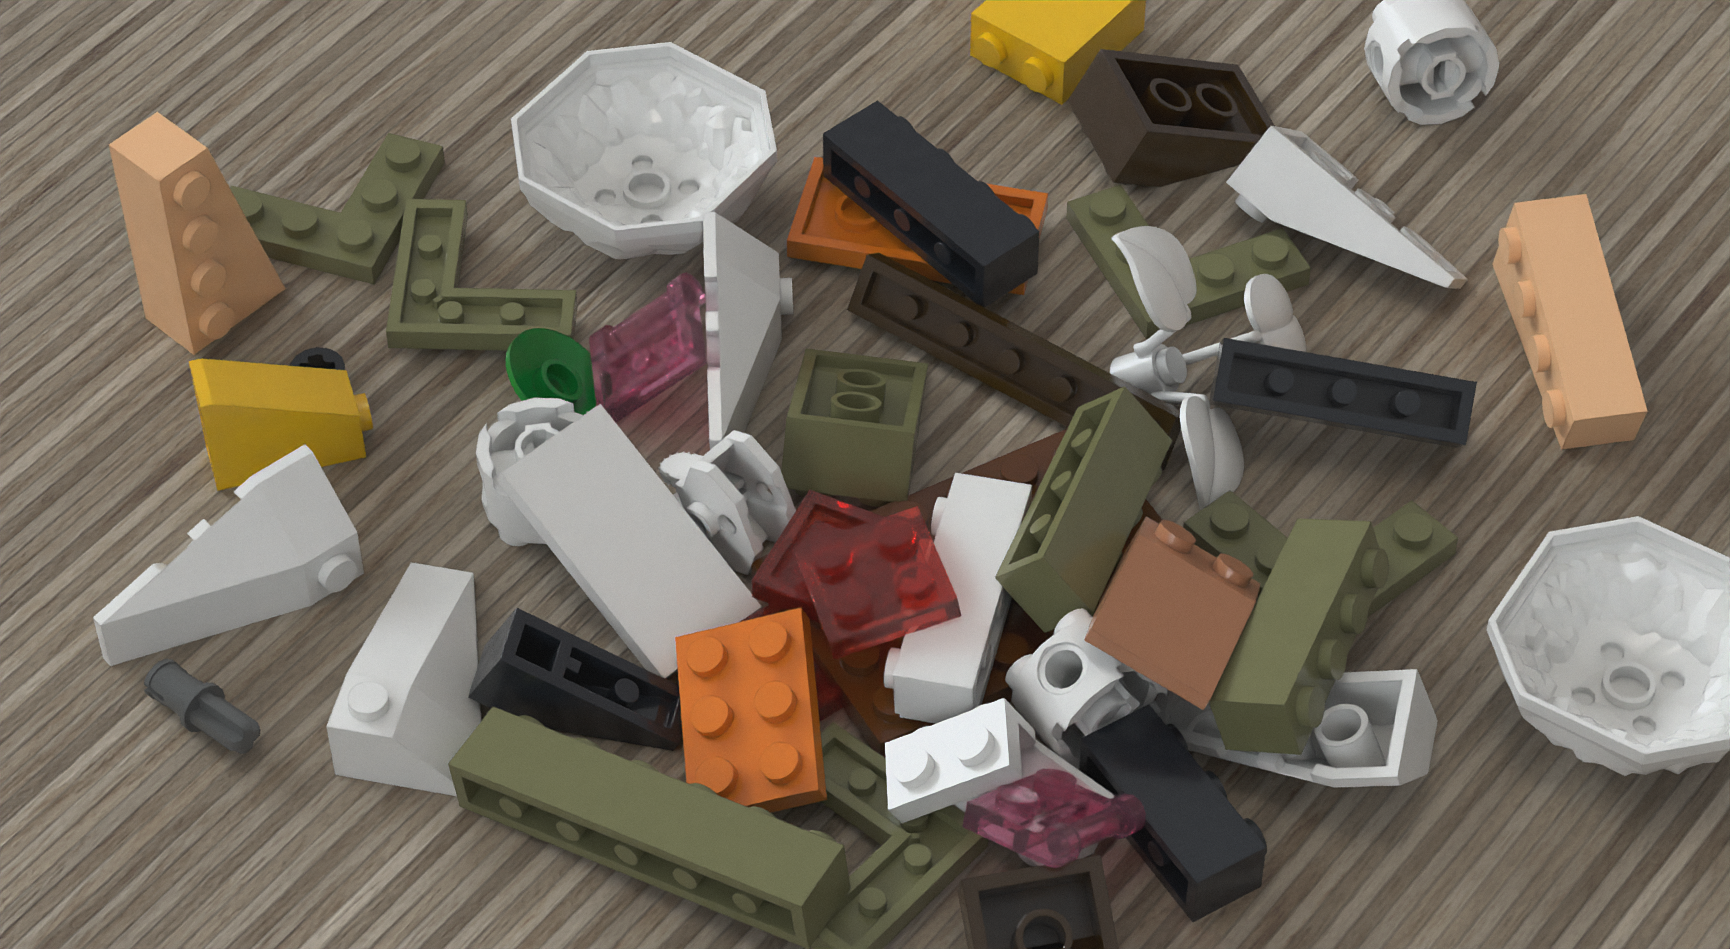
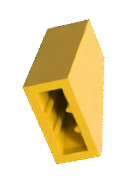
[189,358,373,491]

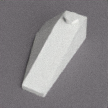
[1226,126,1468,289]
[703,212,793,450]
[93,445,364,666]
[326,562,482,796]
[1156,669,1438,788]

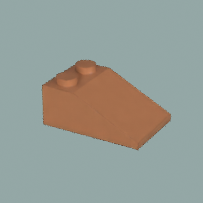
[1084,516,1261,710]

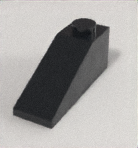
[468,608,682,751]

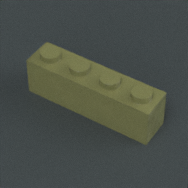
[995,386,1172,633]
[1209,518,1389,755]

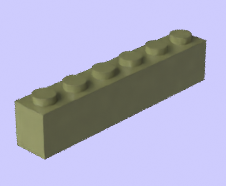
[448,707,851,949]

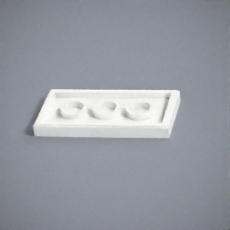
[496,404,762,679]

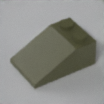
[781,348,928,507]

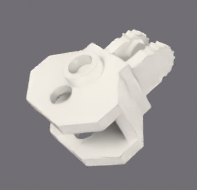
[658,430,799,575]

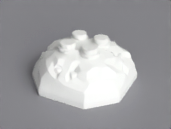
[511,42,777,259]
[1487,516,1730,776]

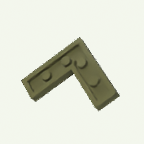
[230,133,445,284]
[1066,185,1311,339]
[386,199,578,351]
[1183,490,1458,617]
[811,722,989,949]

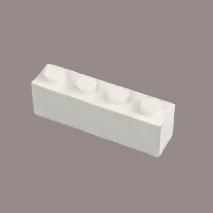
[884,473,1032,724]

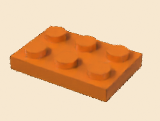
[675,608,827,813]

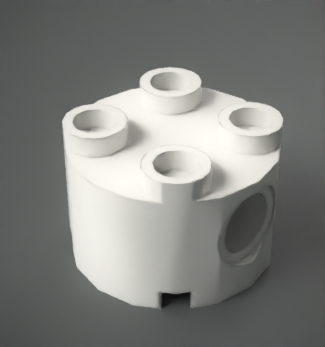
[1364,0,1499,125]
[476,398,583,546]
[1005,608,1168,770]

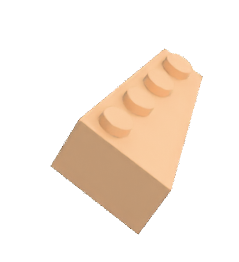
[109,112,286,355]
[1492,194,1648,450]

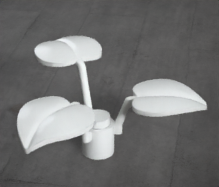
[1110,226,1306,510]

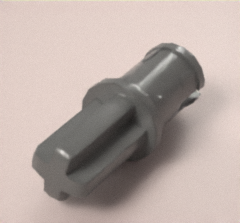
[144,659,261,754]

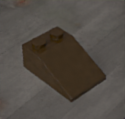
[1068,49,1275,187]
[957,855,1119,949]

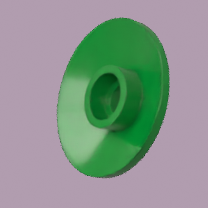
[505,328,615,417]

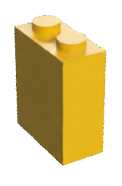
[970,0,1146,105]

